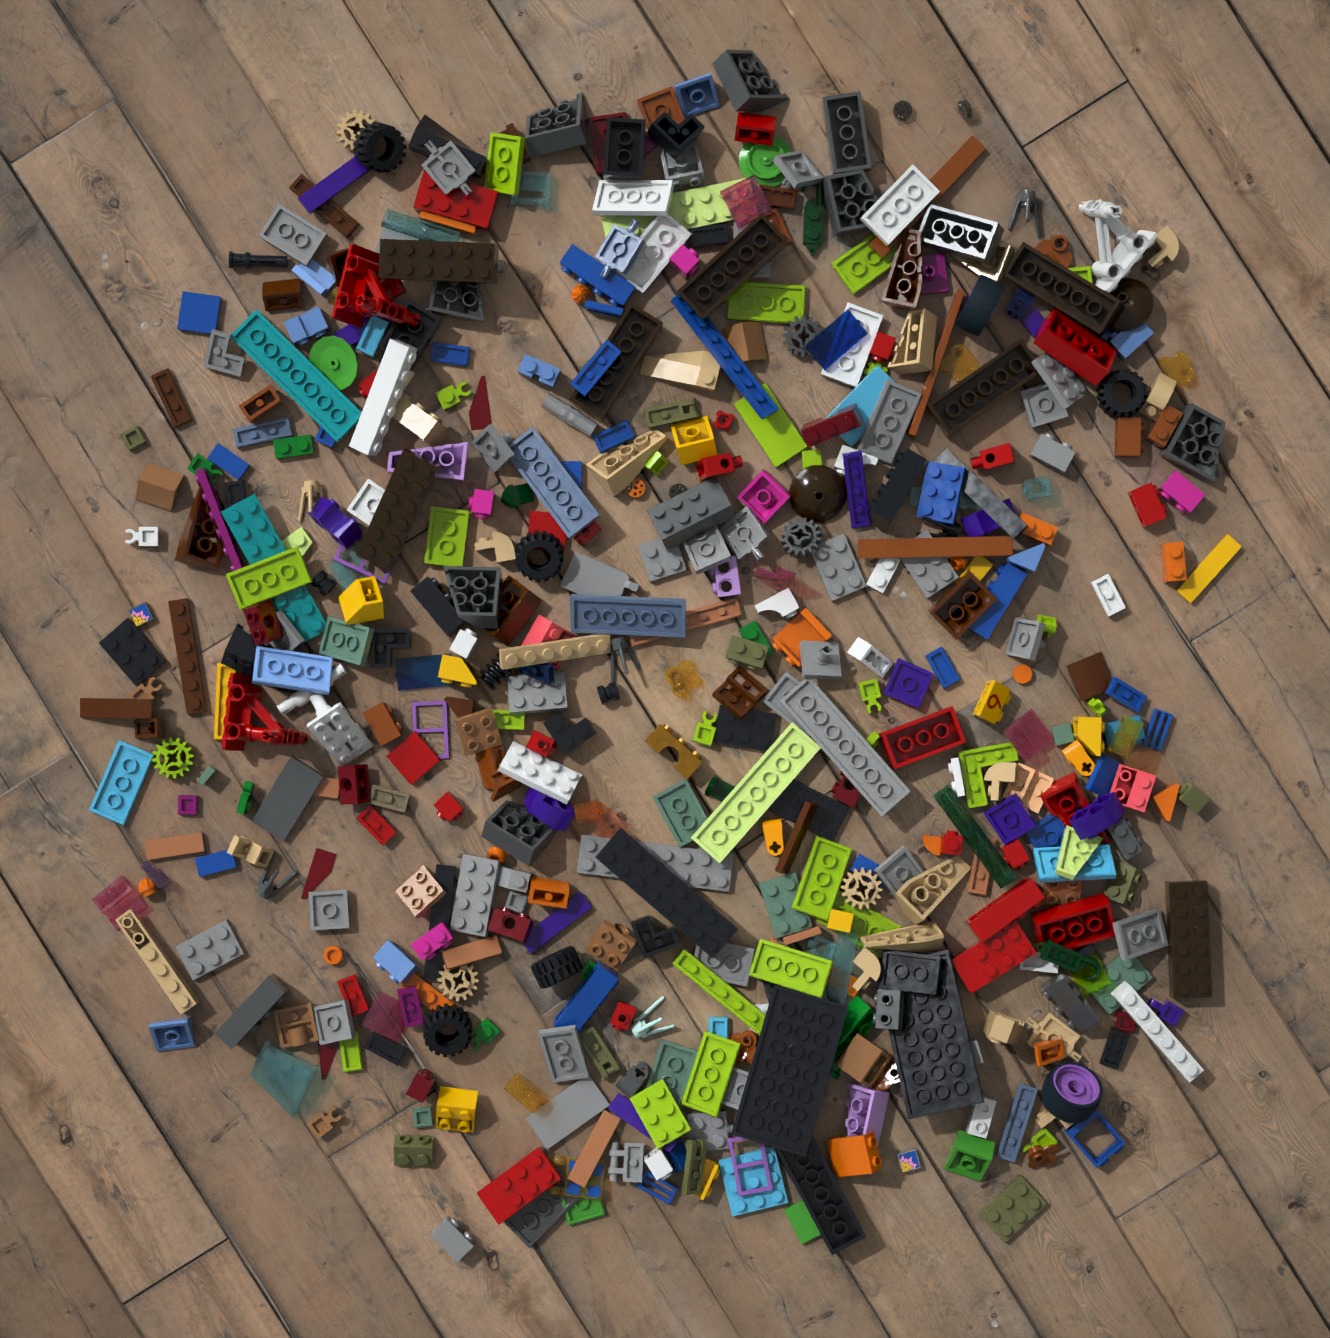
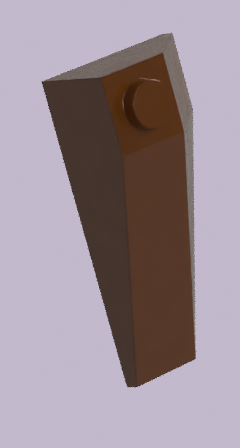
[881,228,922,310]
[175,486,223,569]

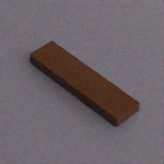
[289,174,360,238]
[775,801,819,874]

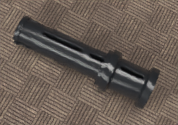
[229,251,288,269]

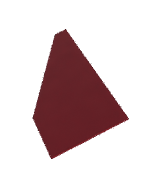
[469,376,491,430]
[301,848,336,899]
[318,1041,339,1080]

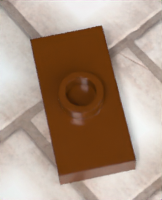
[756,185,797,210]

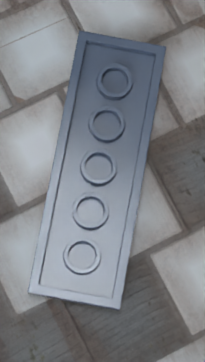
[508,427,600,539]
[570,594,686,638]

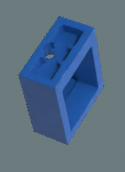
[1064,1109,1126,1168]

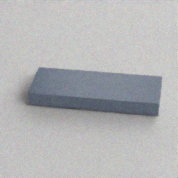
[233,417,294,448]

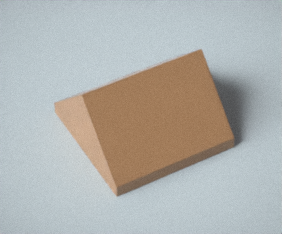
[723,322,767,364]
[136,463,185,511]

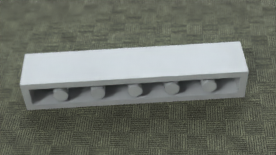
[349,339,417,456]
[1110,981,1204,1083]

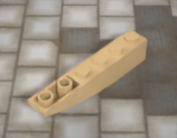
[115,909,200,1015]

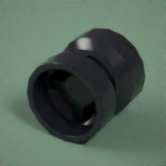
[310,570,337,597]
[597,681,620,705]

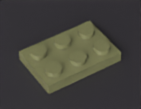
[978,1175,1047,1243]

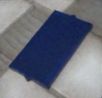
[805,309,868,370]
[395,654,455,691]

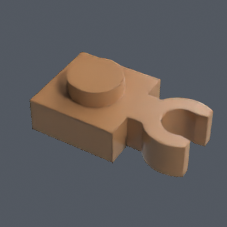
[128,677,163,700]
[307,1106,343,1139]

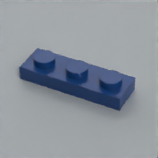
[570,340,622,397]

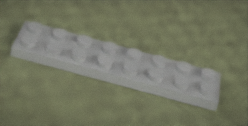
[780,678,911,817]
[577,834,734,892]

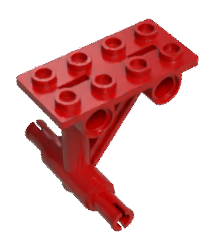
[331,244,420,328]
[221,673,308,751]

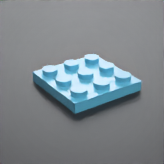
[718,1146,788,1217]

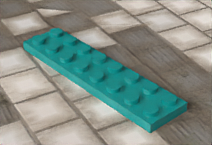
[231,309,362,443]
[221,494,327,644]

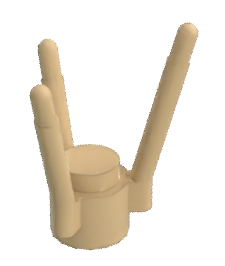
[298,480,324,522]

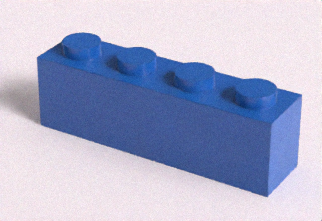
[559,244,636,308]
[968,562,1027,640]
[553,960,619,1034]

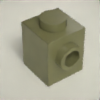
[1177,780,1210,814]

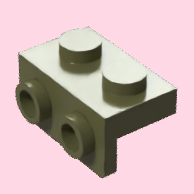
[725,635,769,671]
[1104,861,1143,906]
[394,1135,434,1166]

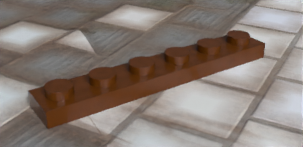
[168,598,207,715]

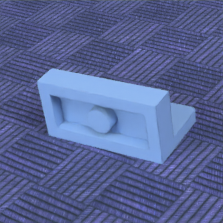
[291,259,335,297]

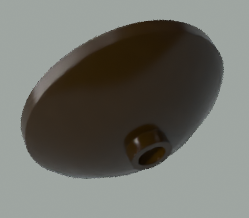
[1108,278,1154,332]
[789,465,847,522]

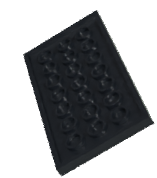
[878,950,984,1120]
[731,984,849,1157]

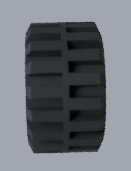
[353,122,406,173]
[1096,368,1148,418]
[515,530,564,582]
[530,946,584,989]
[423,1004,472,1057]

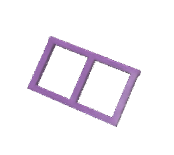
[333,537,400,585]
[412,701,449,758]
[728,1137,773,1197]

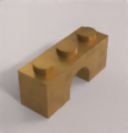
[645,724,703,779]

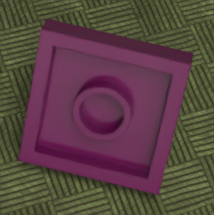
[921,253,948,295]

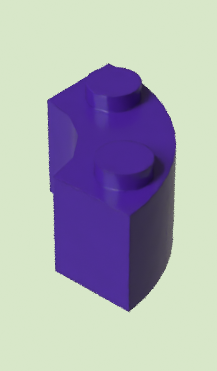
[307,497,363,549]
[960,498,1017,537]
[523,787,575,832]
[1070,792,1125,840]

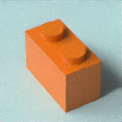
[1019,513,1058,547]
[1160,542,1187,583]
[527,876,570,909]

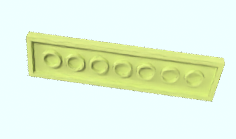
[601,177,757,238]
[691,722,820,863]

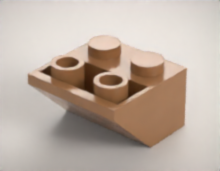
[835,1033,892,1089]

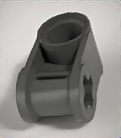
[615,1061,649,1098]

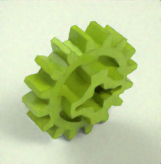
[152,737,194,779]

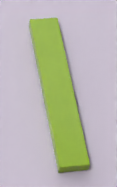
[672,949,766,1035]

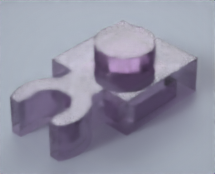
[140,861,172,888]

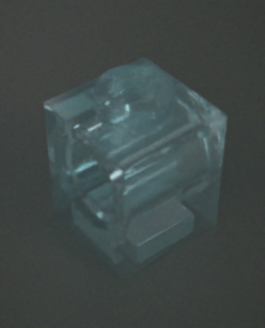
[1022,476,1052,500]
[806,935,837,960]

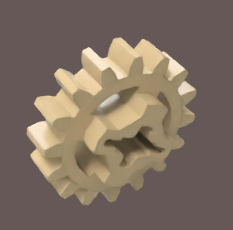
[336,109,376,152]
[840,867,883,909]
[437,964,479,1001]

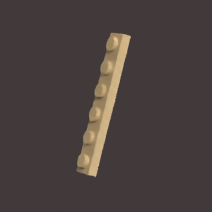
[499,634,611,670]

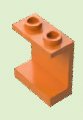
[771,607,832,667]
[826,1131,883,1177]

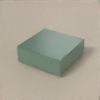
[1051,723,1074,746]
[198,766,217,785]
[412,1106,434,1128]

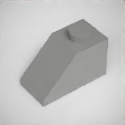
[497,865,532,893]

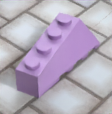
[387,442,468,482]
[845,1082,889,1146]

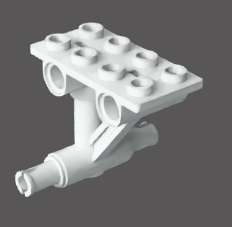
[1079,199,1158,293]
[277,663,373,766]

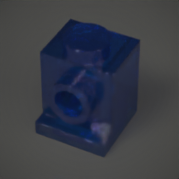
[1004,288,1034,320]

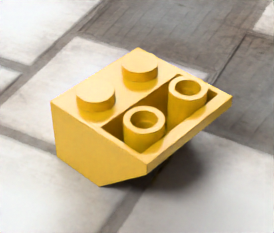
[338,576,384,625]
[438,654,477,688]
[1073,717,1105,756]
[436,1086,478,1133]

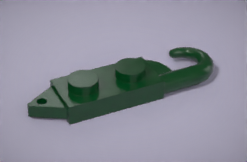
[801,183,824,257]
[1034,939,1101,981]

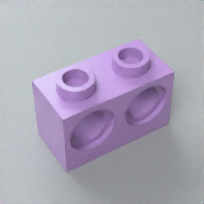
[710,556,741,598]

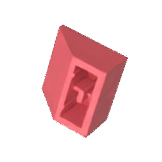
[521,615,577,669]
[1110,764,1157,813]

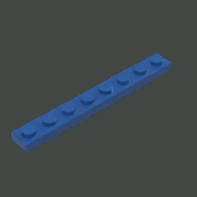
[671,295,779,420]

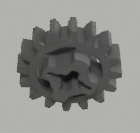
[782,315,824,357]
[780,517,822,559]

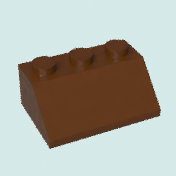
[928,570,998,640]
[484,575,542,646]

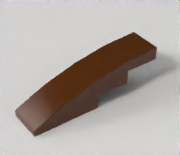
[80,698,153,718]

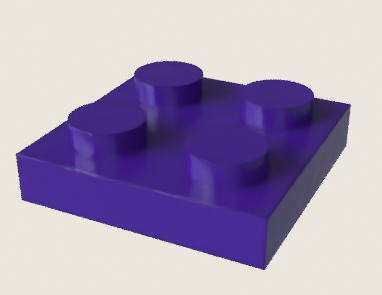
[883,658,934,709]
[984,793,1037,845]

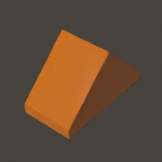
[1150,783,1180,822]
[1033,1039,1065,1067]

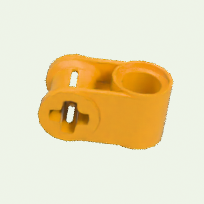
[1061,740,1095,776]
[762,818,784,856]

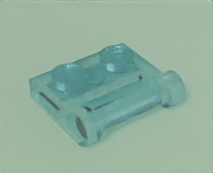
[511,171,551,208]
[325,546,368,592]

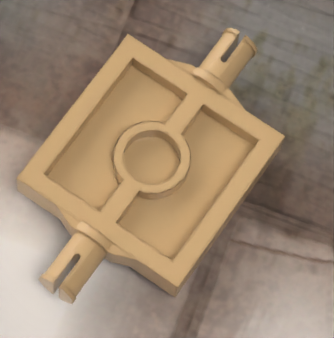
[1025,1012,1082,1065]

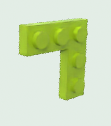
[958,741,1018,808]

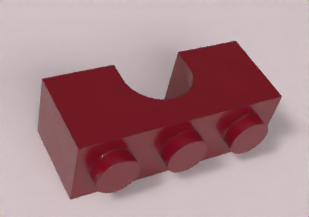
[801,403,864,448]

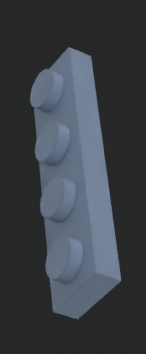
[996,1082,1038,1163]

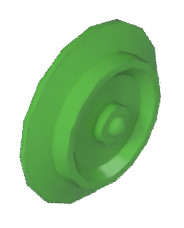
[738,135,792,187]
[309,336,358,390]

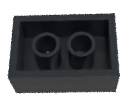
[603,117,646,180]
[378,299,443,370]
[410,576,467,637]

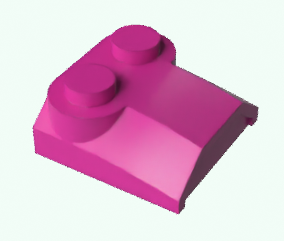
[737,469,791,524]

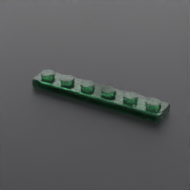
[932,784,1017,889]

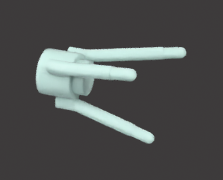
[630,996,675,1039]

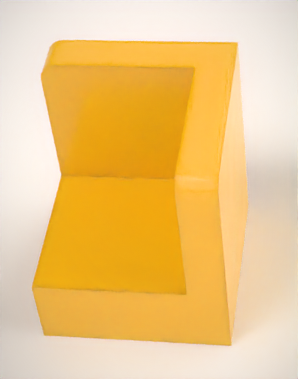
[826,909,854,933]

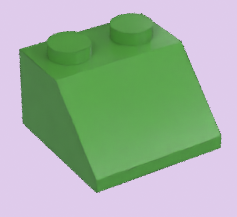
[944,1130,995,1182]

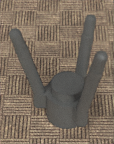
[1008,190,1041,238]
[610,637,640,682]
[256,850,298,900]

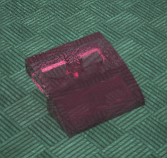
[720,175,772,228]
[753,566,796,581]
[1002,709,1054,762]
[92,875,148,931]
[361,990,405,1042]

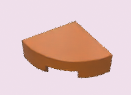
[922,835,942,856]

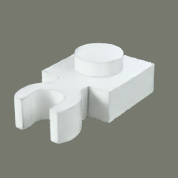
[125,527,159,546]

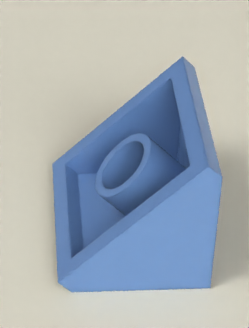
[674,73,720,118]
[1004,543,1045,573]
[149,1017,195,1051]

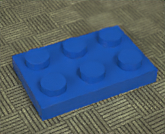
[916,461,966,525]

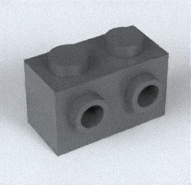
[1105,817,1143,860]
[873,989,905,1031]

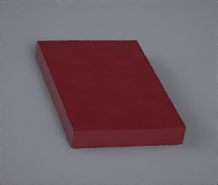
[588,112,627,175]

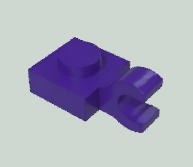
[1147,998,1184,1027]

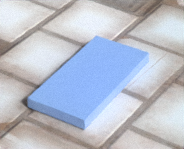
[252,646,333,695]

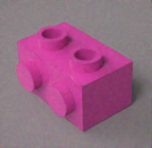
[669,244,699,280]
[1158,470,1205,514]
[469,489,496,520]
[411,921,454,961]

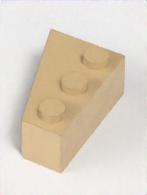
[887,308,937,375]
[392,392,450,447]
[982,1009,1025,1045]

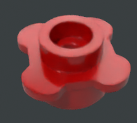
[713,410,734,432]

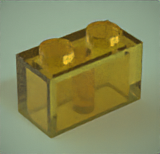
[1108,715,1144,759]
[504,1072,546,1113]

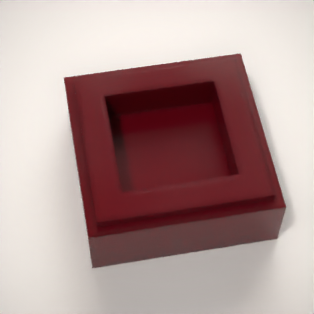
[1115,1011,1136,1032]

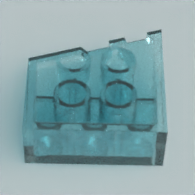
[250,1041,319,1118]

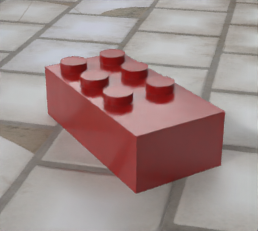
[413,170,499,232]
[1033,308,1117,386]
[878,706,966,769]
[965,877,1045,943]
[1030,893,1115,949]
[952,919,1037,993]
[477,1147,564,1225]

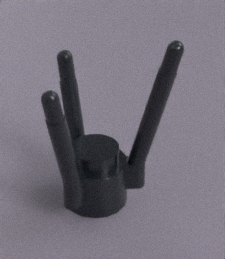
[916,516,961,538]

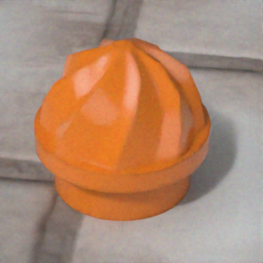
[571,285,590,304]
[949,556,969,571]
[138,878,157,898]

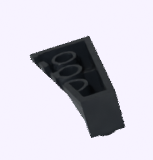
[408,115,487,179]
[868,448,927,533]
[221,623,294,695]

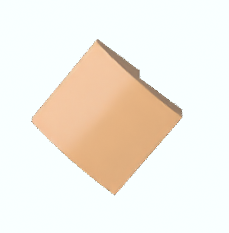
[1002,762,1055,814]

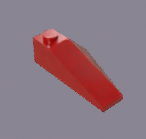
[1041,772,1111,844]

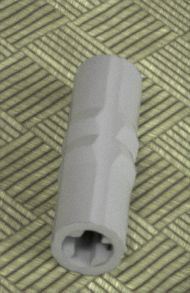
[541,393,598,437]

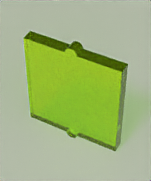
[1070,955,1111,997]

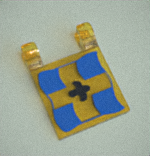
[550,1155,606,1200]

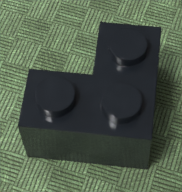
[647,112,705,160]
[371,629,411,668]
[543,712,597,755]
[630,914,680,958]

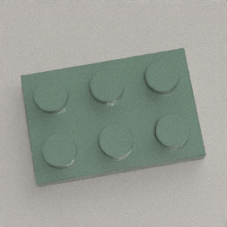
[319,616,375,666]
[653,779,707,847]
[759,872,813,939]
[1084,954,1153,1015]
[645,1039,698,1106]

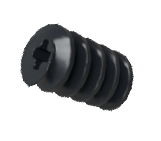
[477,648,518,690]

